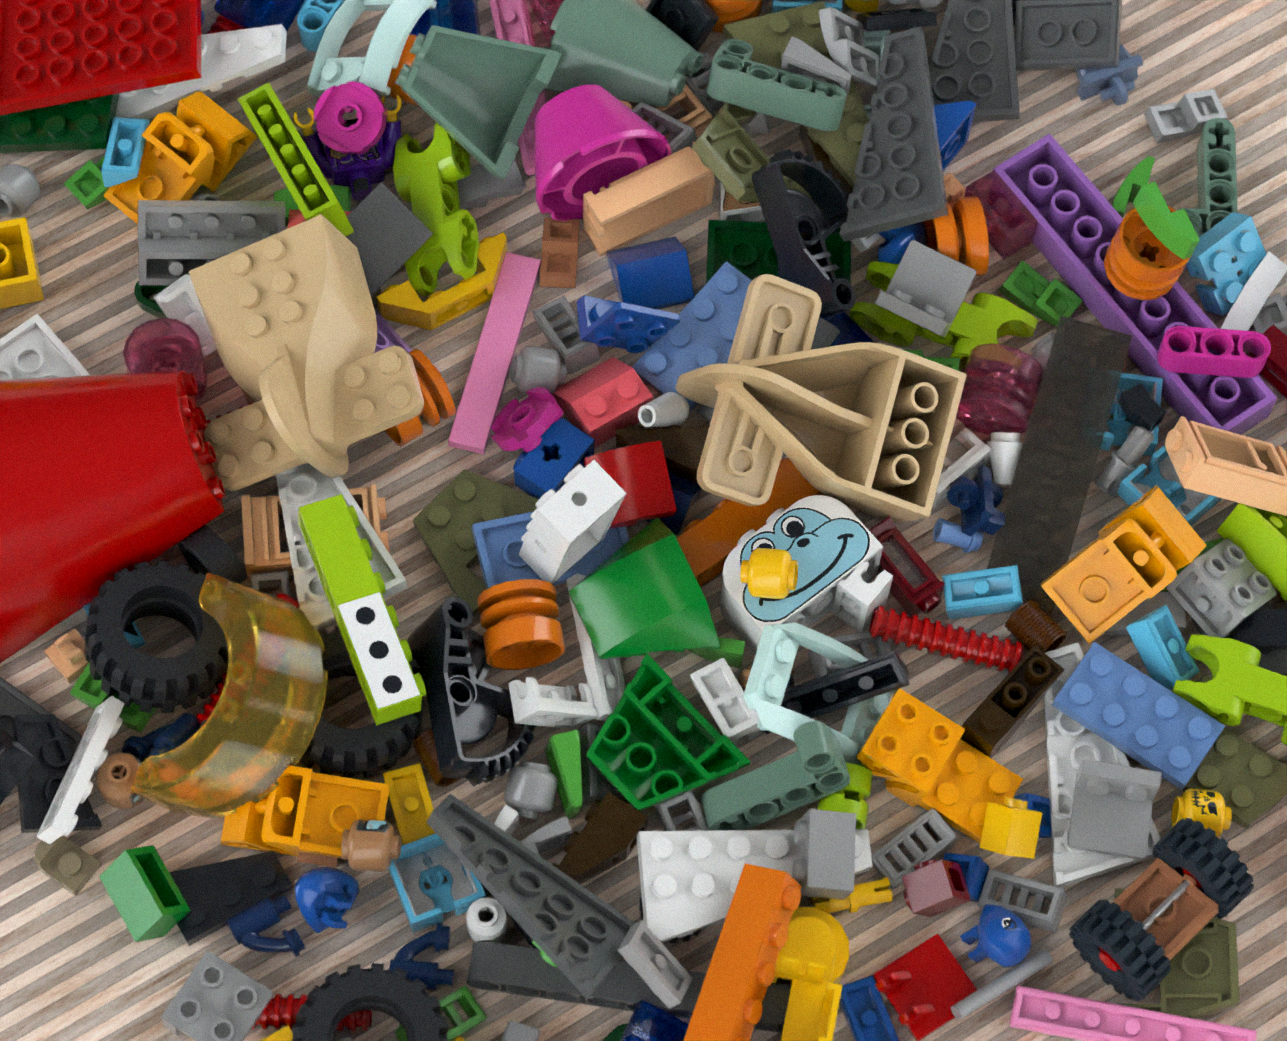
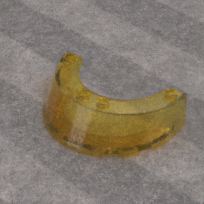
[130,573,328,818]

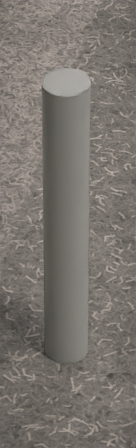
[951,950,1053,1020]

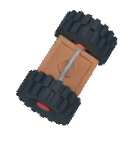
[1069,818,1254,1001]

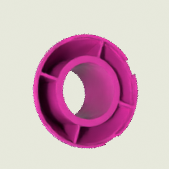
[535,84,671,221]

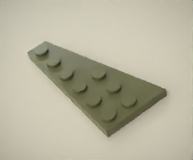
[723,1,869,189]

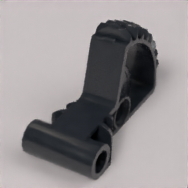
[752,149,856,319]
[407,597,537,787]

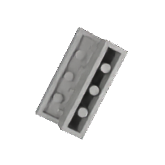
[138,200,286,285]

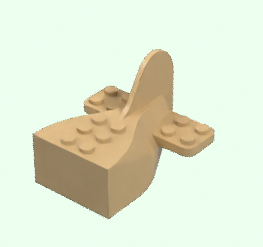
[189,214,424,491]
[675,274,967,524]

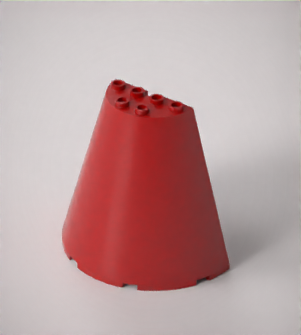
[0,371,226,663]

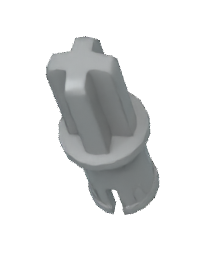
[1094,426,1154,496]

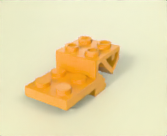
[103,91,258,224]
[1040,485,1207,644]
[856,688,1023,844]
[221,764,390,859]

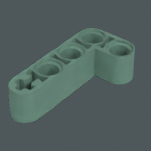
[707,39,847,131]
[1177,117,1238,237]
[701,721,850,831]

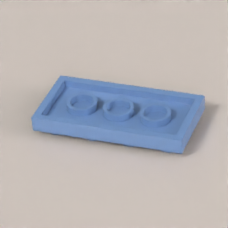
[632,261,752,413]
[471,511,629,589]
[1052,642,1225,790]

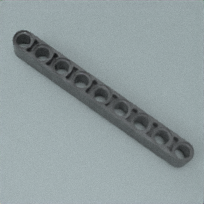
[466,941,791,1033]

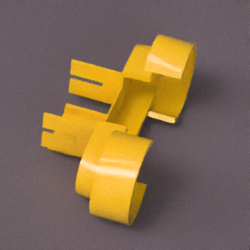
[772,907,849,1041]

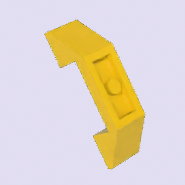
[376,232,507,330]

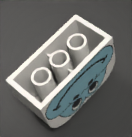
[720,495,883,655]

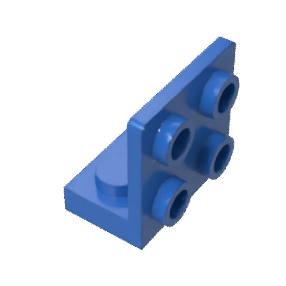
[576,295,680,353]

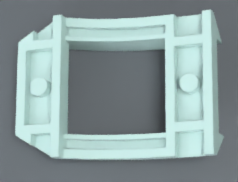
[307,0,437,96]
[743,622,898,767]

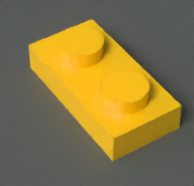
[383,763,435,846]

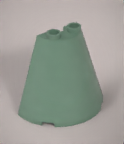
[543,0,704,107]
[395,25,562,181]

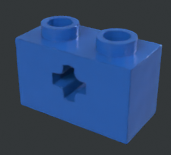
[513,417,595,499]

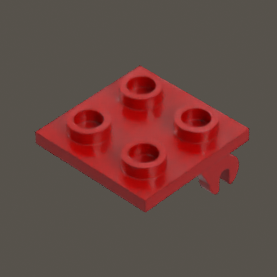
[873,934,977,1041]

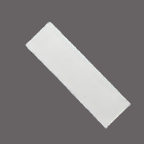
[1220,251,1287,331]

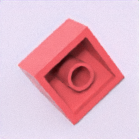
[552,357,653,448]

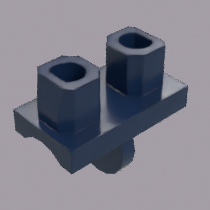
[947,465,1005,537]

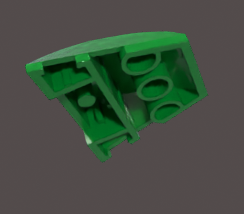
[569,517,720,659]
[586,653,751,811]

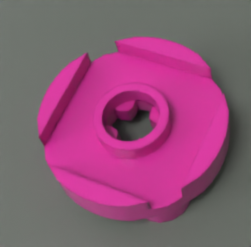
[314,81,388,155]
[491,387,563,452]

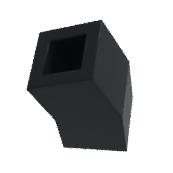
[1118,383,1166,432]

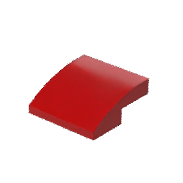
[584,440,677,529]

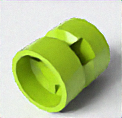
[817,763,873,829]

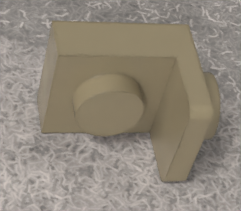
[33,835,101,896]

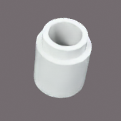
[466,897,507,943]

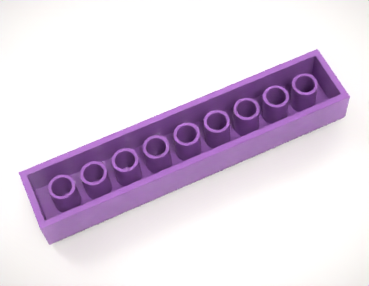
[988,133,1277,435]

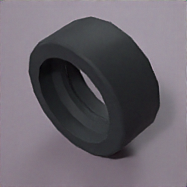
[178,525,248,596]

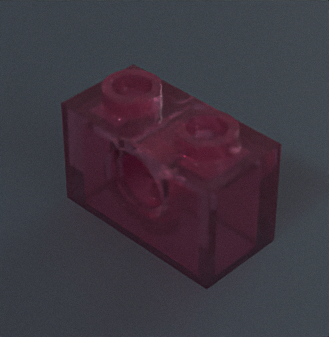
[964,170,1038,260]

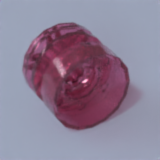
[123,318,208,404]
[956,344,1044,436]

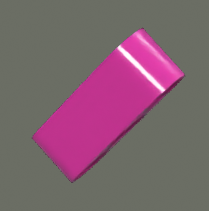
[1157,326,1271,378]

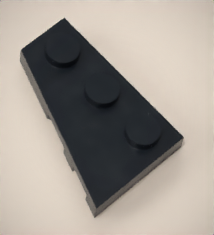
[12,714,102,833]
[169,851,293,946]

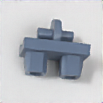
[1075,44,1144,106]

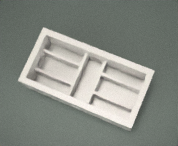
[518,460,626,584]

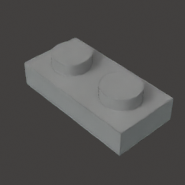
[618,920,693,1009]

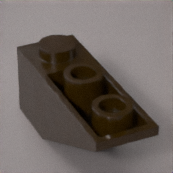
[616,425,710,484]
[960,646,1065,759]
[552,792,648,884]

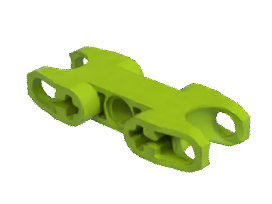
[393,122,479,297]
[849,261,1038,378]
[1172,634,1287,746]

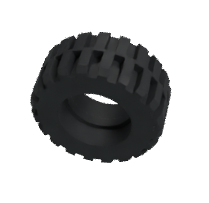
[84,560,236,713]
[276,625,425,779]
[292,963,449,1041]

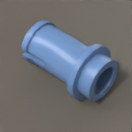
[932,518,983,553]

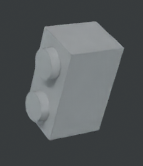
[792,809,856,900]

